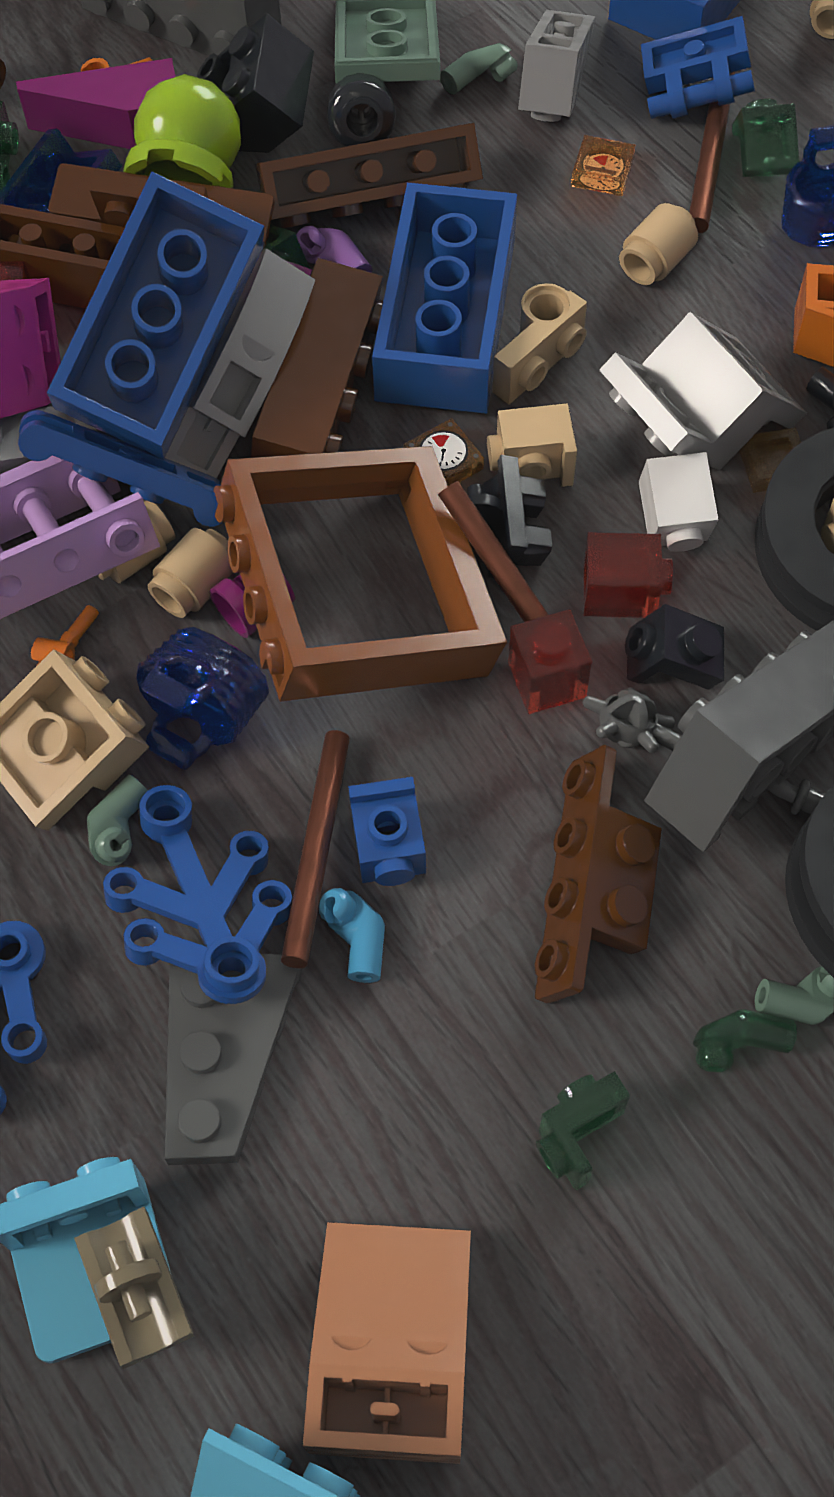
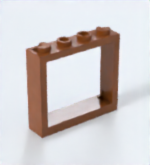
[213,446,507,702]

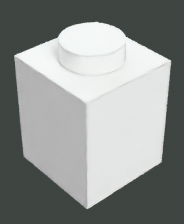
[639,452,719,552]

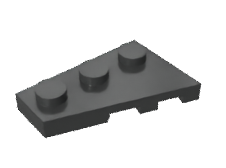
[165,954,303,1166]

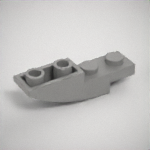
[165,249,315,478]

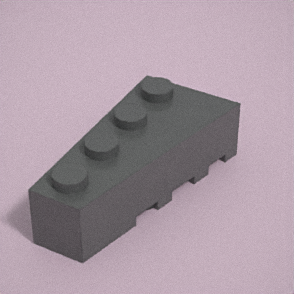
[644,620,834,852]

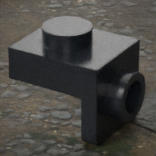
[625,604,724,690]

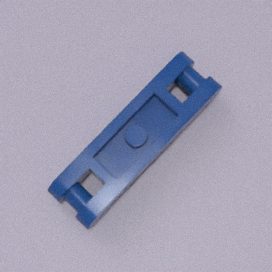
[18,410,221,527]

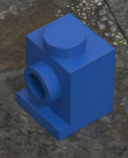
[348,777,426,886]

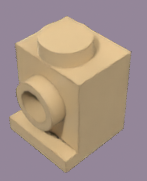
[487,403,577,487]

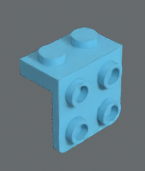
[0,1157,170,1364]

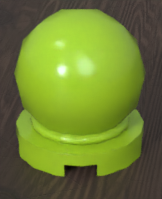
[123,74,241,188]

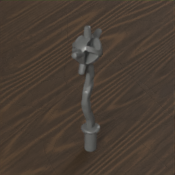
[583,687,825,815]

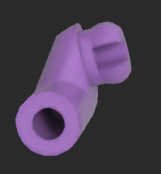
[294,226,372,273]

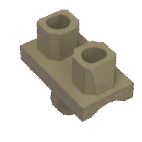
[74,1207,194,1369]

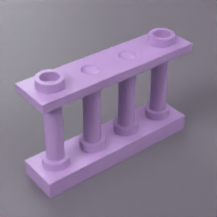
[0,456,160,619]

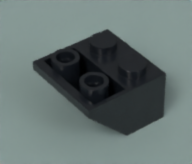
[197,13,314,153]

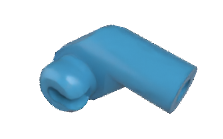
[318,888,385,983]

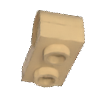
[492,283,587,405]

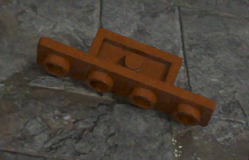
[48,163,275,248]
[535,745,662,1003]

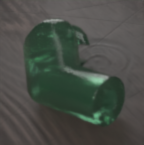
[693,1009,797,1072]

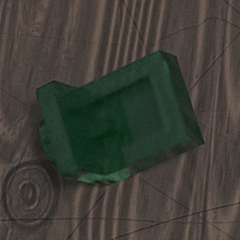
[536,1071,630,1190]

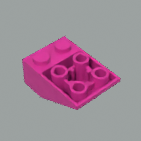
[0,278,61,418]

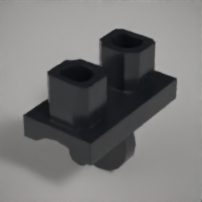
[467,455,553,578]

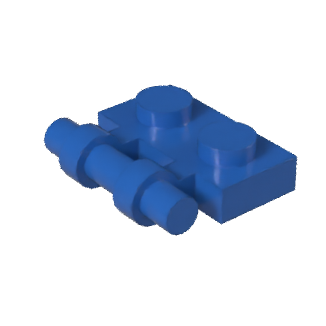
[641,16,755,119]

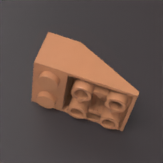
[303,1222,471,1464]

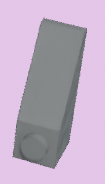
[518,10,595,122]

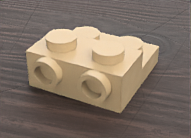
[0,649,149,831]

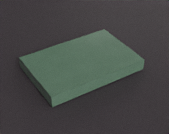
[335,0,441,83]

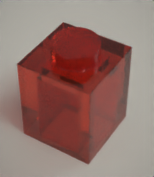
[583,532,673,618]
[508,609,592,714]

